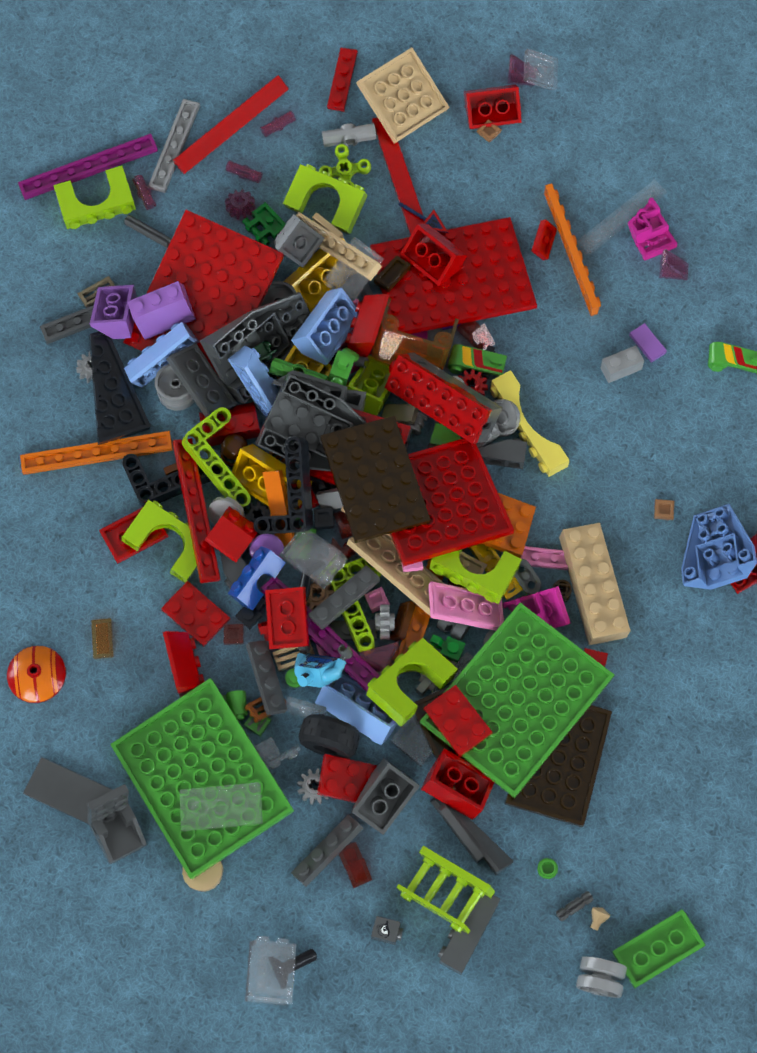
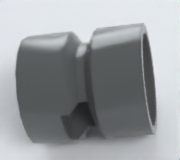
[436,620,471,641]

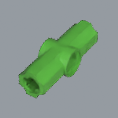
[269,358,328,380]

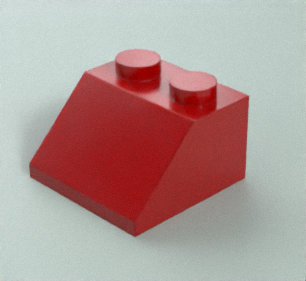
[205,507,257,563]

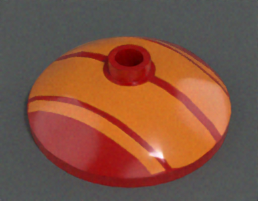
[7,646,66,703]

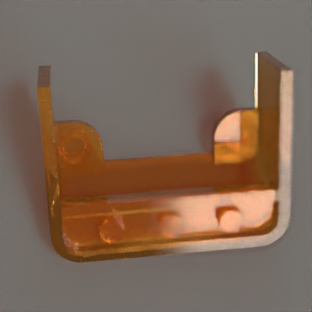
[371,297,459,370]

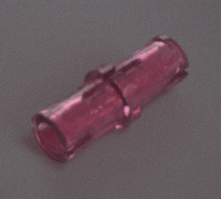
[260,111,296,137]
[226,160,263,183]
[132,175,156,210]

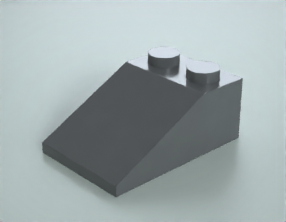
[351,758,420,835]

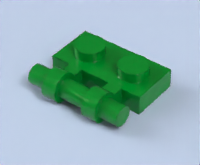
[242,202,286,246]

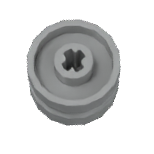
[155,364,195,411]
[576,957,627,998]

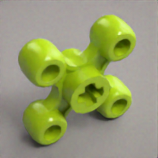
[318,144,371,186]

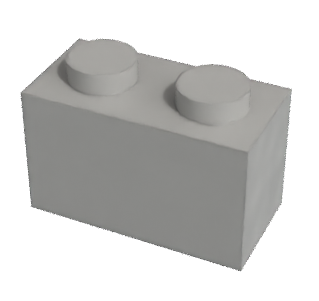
[600,345,644,383]

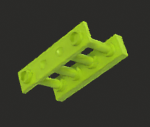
[397,846,495,934]

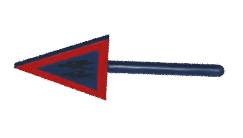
[398,202,448,233]

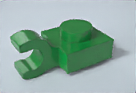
[430,634,466,663]

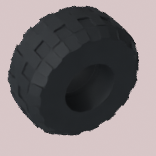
[298,714,360,759]

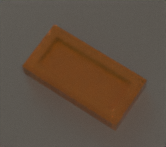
[91,618,114,659]

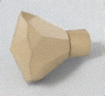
[591,907,610,931]

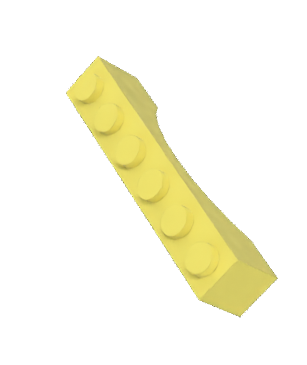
[490,370,570,477]

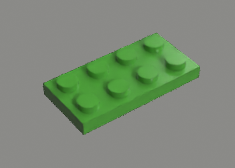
[612,909,706,989]

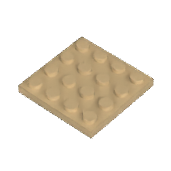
[356,47,450,144]

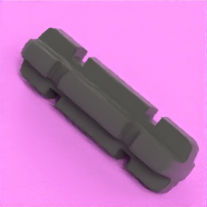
[556,891,594,921]

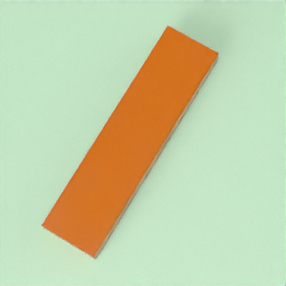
[262,470,296,547]

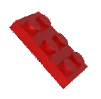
[99,507,168,564]
[161,581,230,647]
[265,587,309,649]
[423,685,492,757]
[317,754,378,803]

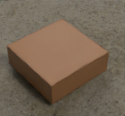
[477,119,502,143]
[654,499,674,520]

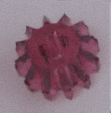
[225,188,255,220]

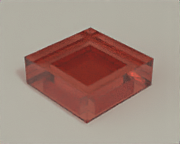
[224,624,244,645]

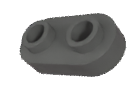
[515,559,541,594]

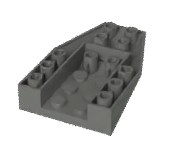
[200,292,310,404]
[255,374,366,471]

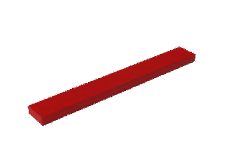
[173,75,289,174]
[372,117,424,236]
[173,438,220,583]

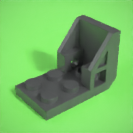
[273,214,325,268]
[87,784,146,865]

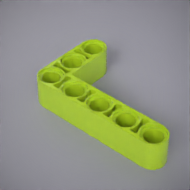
[182,407,251,508]
[329,558,382,656]

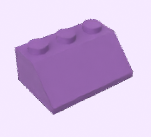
[127,281,196,340]
[90,285,137,339]

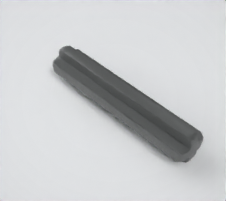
[124,215,171,248]

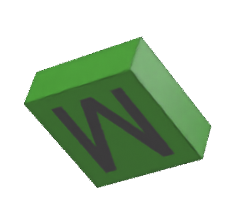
[244,712,272,737]

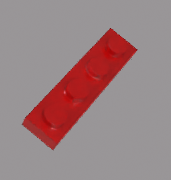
[327,47,358,111]

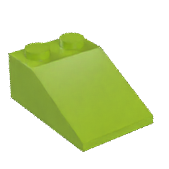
[347,355,391,416]

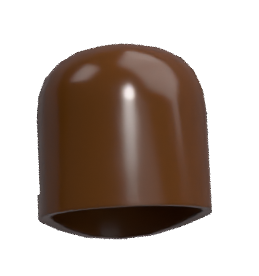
[220,434,248,467]

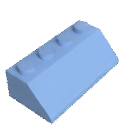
[291,287,358,365]
[124,322,199,388]
[228,346,279,418]
[315,672,398,745]

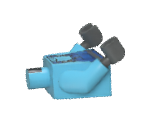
[294,644,353,688]

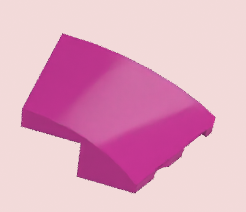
[628,197,677,260]
[502,586,571,628]

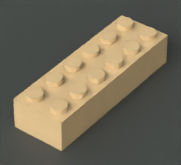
[559,523,631,645]

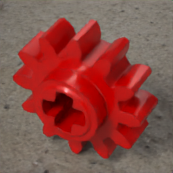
[458,369,488,396]

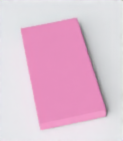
[428,581,504,631]

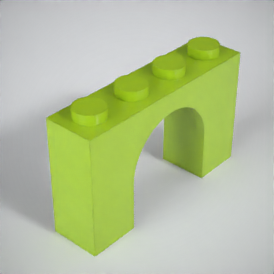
[283,164,368,234]
[53,166,136,229]
[121,500,197,583]
[429,549,522,604]
[366,638,458,727]

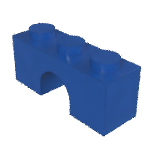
[228,546,286,610]

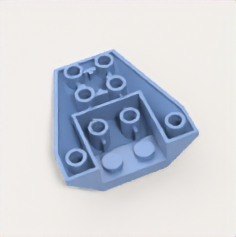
[681,504,757,590]

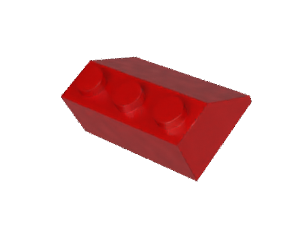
[464,84,522,129]
[400,224,468,286]
[345,294,389,357]
[199,402,260,446]
[163,631,205,698]
[421,748,495,820]

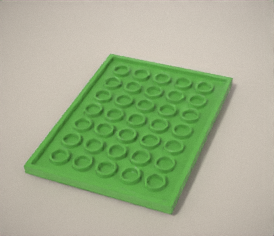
[420,603,615,798]
[110,678,295,880]

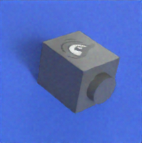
[371,916,403,945]

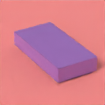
[629,323,667,363]

